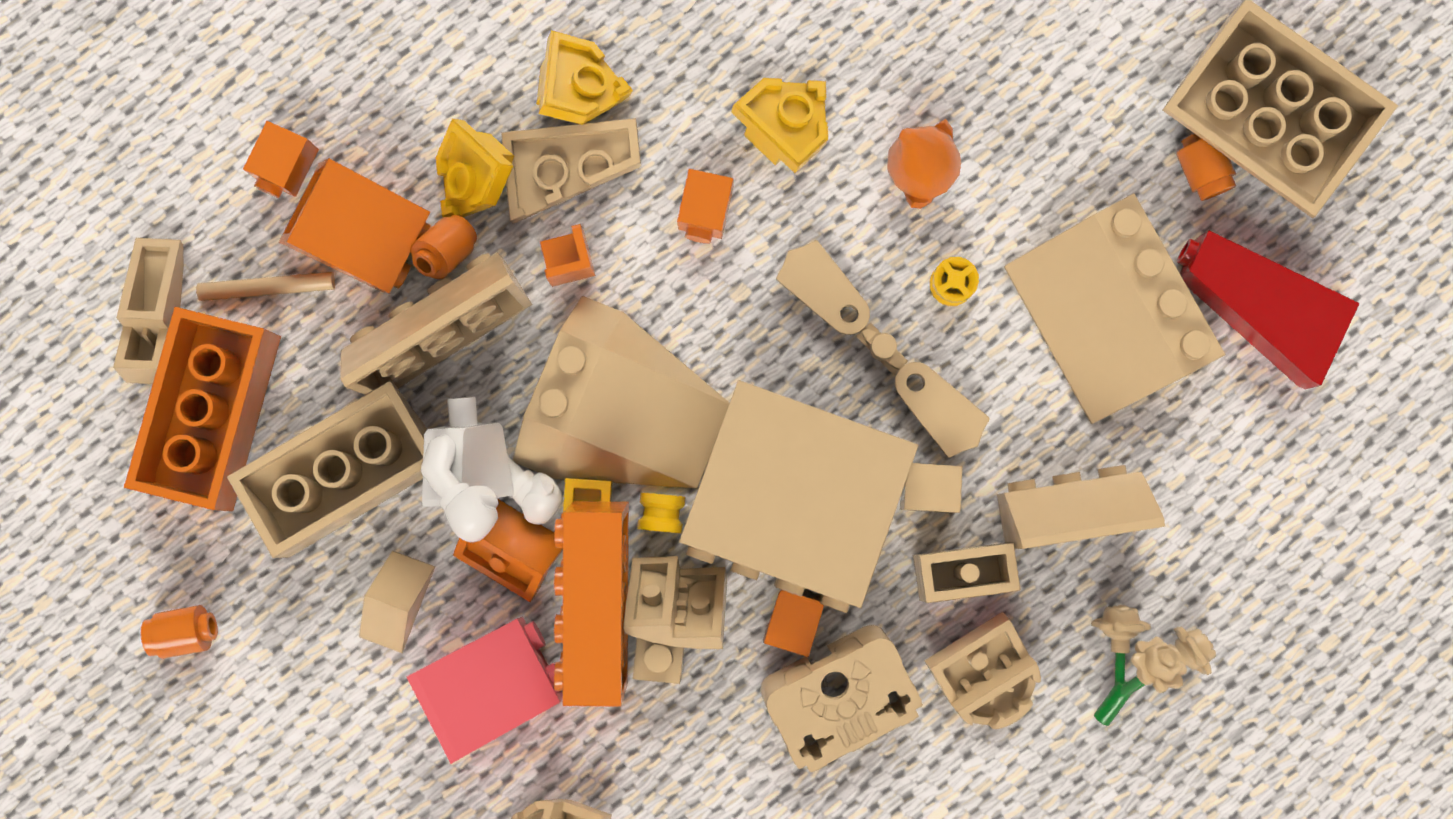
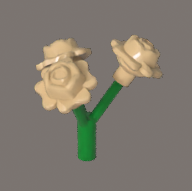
[1091,605,1216,726]

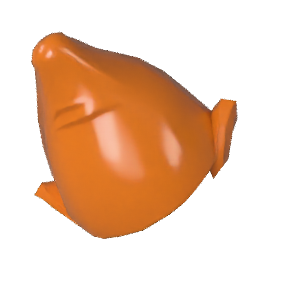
[887,119,961,209]

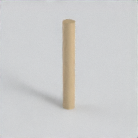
[196,272,335,301]

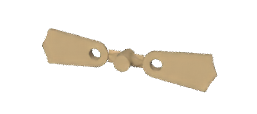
[776,240,990,458]

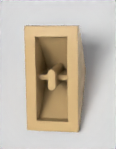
[359,551,436,653]

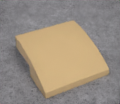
[623,556,727,649]

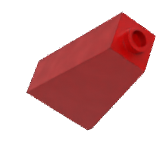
[1177,230,1360,390]

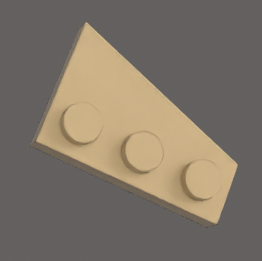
[501,118,641,224]

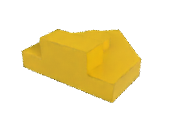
[536,30,633,125]
[731,78,828,173]
[435,118,515,218]

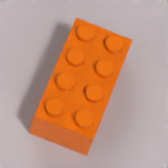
[124,307,281,511]
[554,501,629,707]

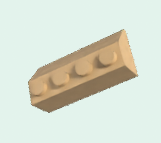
[227,381,427,558]

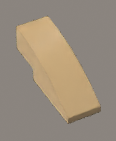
[113,238,184,384]

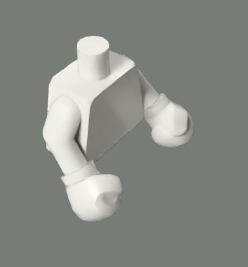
[421,397,562,542]

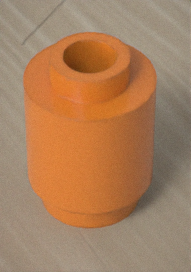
[1176,134,1236,201]
[411,215,477,279]
[141,605,218,659]

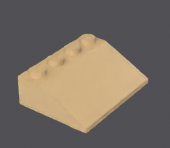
[1162,0,1398,218]
[1004,193,1226,424]
[340,252,533,395]

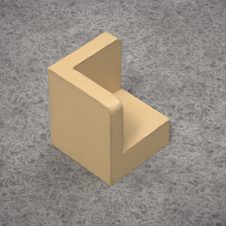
[900,463,963,513]

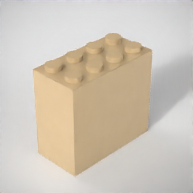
[679,380,919,613]

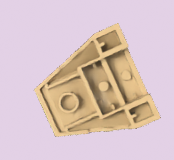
[513,296,729,488]

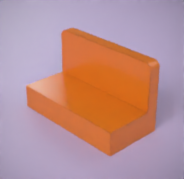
[453,498,563,602]

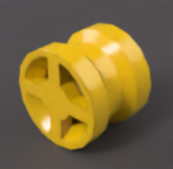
[929,257,979,306]
[637,492,686,534]

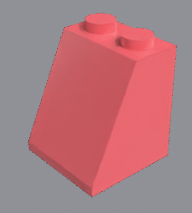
[407,616,563,764]

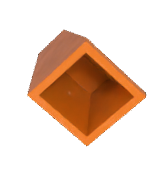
[278,158,431,294]

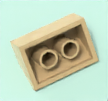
[997,465,1166,549]

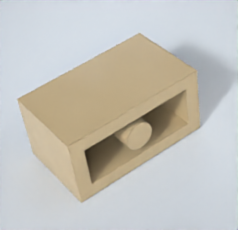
[913,543,1021,603]

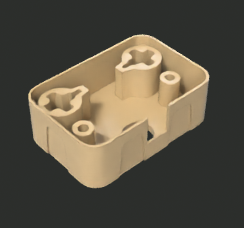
[760,625,923,772]

